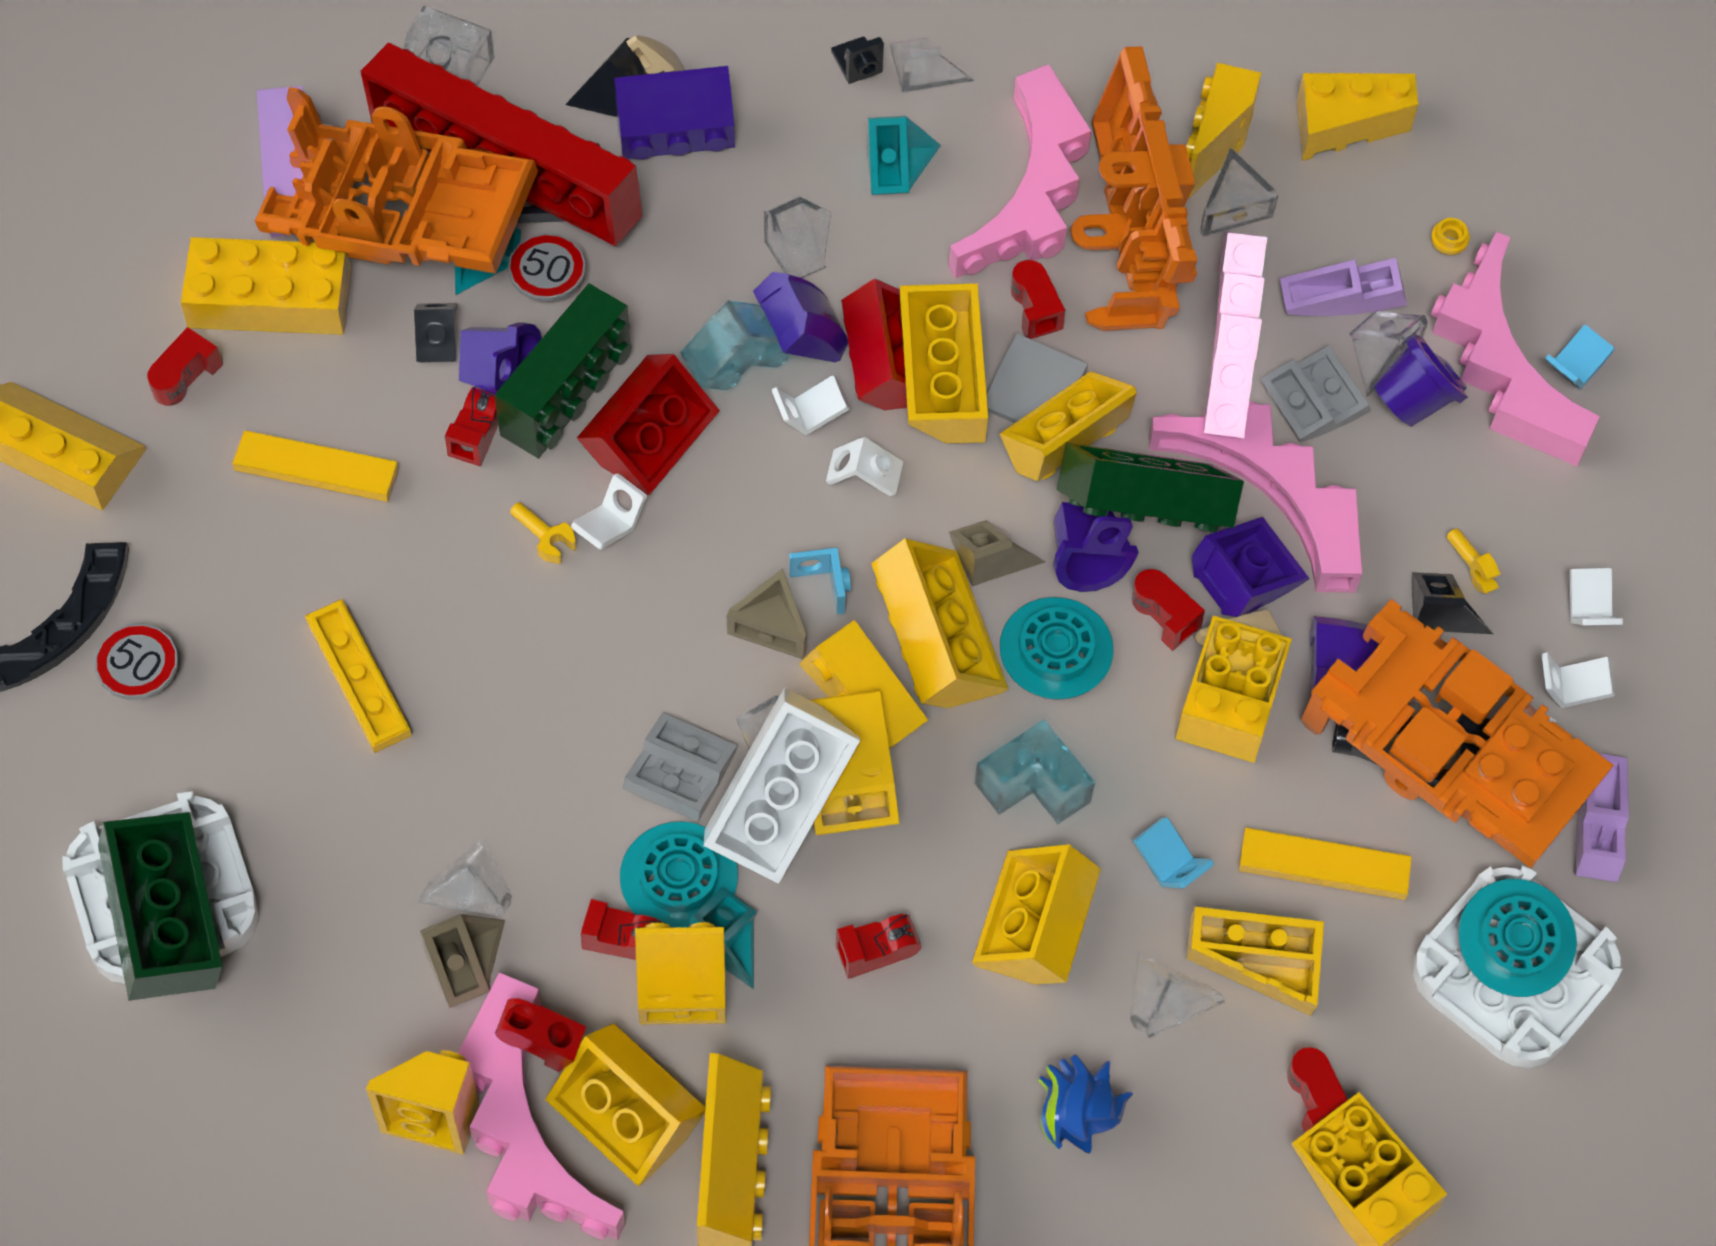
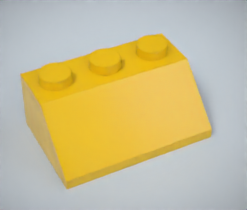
[999,371,1137,482]
[972,844,1101,985]
[545,1023,705,1187]
[366,1050,480,1155]

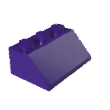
[614,66,735,160]

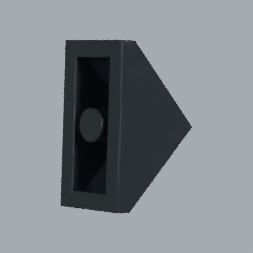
[565,38,645,117]
[1412,572,1494,635]

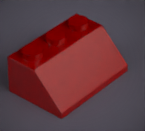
[841,278,907,410]
[577,354,720,495]

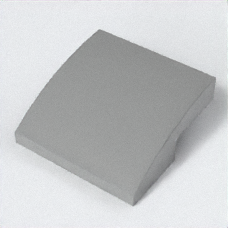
[987,333,1088,423]
[1260,345,1371,442]
[623,713,737,822]

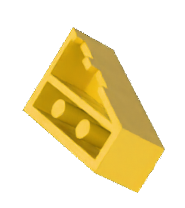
[1297,73,1419,161]
[799,620,928,749]
[1186,907,1324,1016]

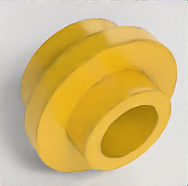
[1431,218,1470,255]

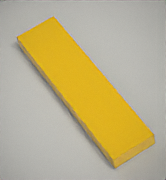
[232,430,399,502]
[305,599,412,753]
[1238,827,1412,900]

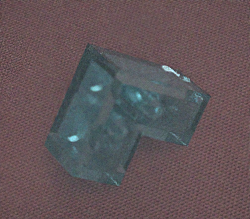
[680,300,790,391]
[974,719,1095,824]

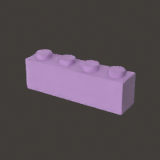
[257,86,313,237]

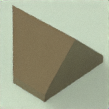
[949,520,1046,586]
[727,568,807,659]
[420,914,505,1008]

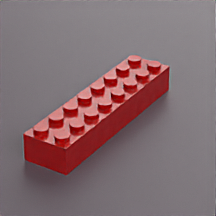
[360,42,643,247]

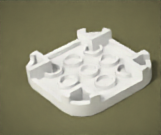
[62,791,259,984]
[1412,865,1623,1068]

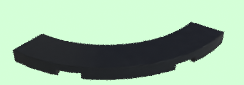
[0,542,129,692]

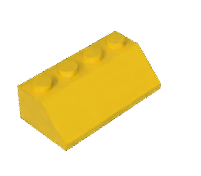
[899,283,988,444]
[0,382,146,511]
[871,538,1008,708]
[697,1053,771,1246]

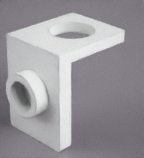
[772,375,850,436]
[826,437,903,497]
[571,473,647,550]
[1570,568,1623,625]
[1542,652,1615,708]

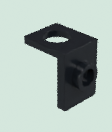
[831,36,884,84]
[414,303,457,362]

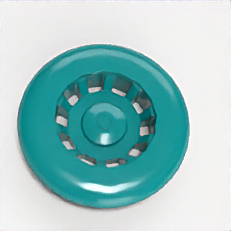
[1000,597,1114,700]
[620,822,738,928]
[1459,879,1577,997]

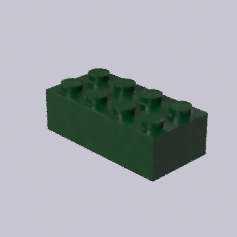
[494,283,632,459]
[1056,443,1244,532]
[98,812,223,1001]

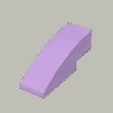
[1280,258,1407,316]
[1576,753,1629,882]

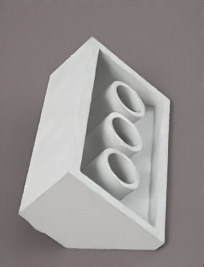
[704,687,860,884]

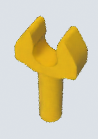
[510,502,577,564]
[1447,528,1501,594]

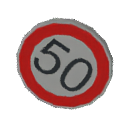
[508,233,586,302]
[95,624,178,700]

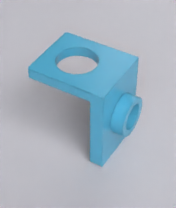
[1545,325,1615,390]
[789,547,851,615]
[1133,817,1214,889]

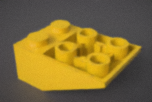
[1186,62,1262,198]
[1175,615,1292,763]
[810,690,899,835]
[635,922,726,1024]
[1292,1092,1447,1246]

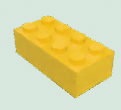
[180,237,352,335]

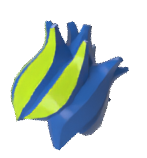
[1038,1054,1133,1154]

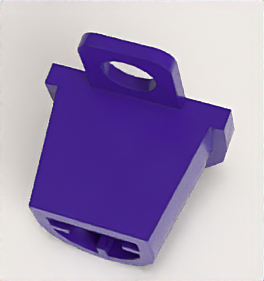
[459,322,542,394]
[1374,334,1468,427]
[1053,502,1139,592]

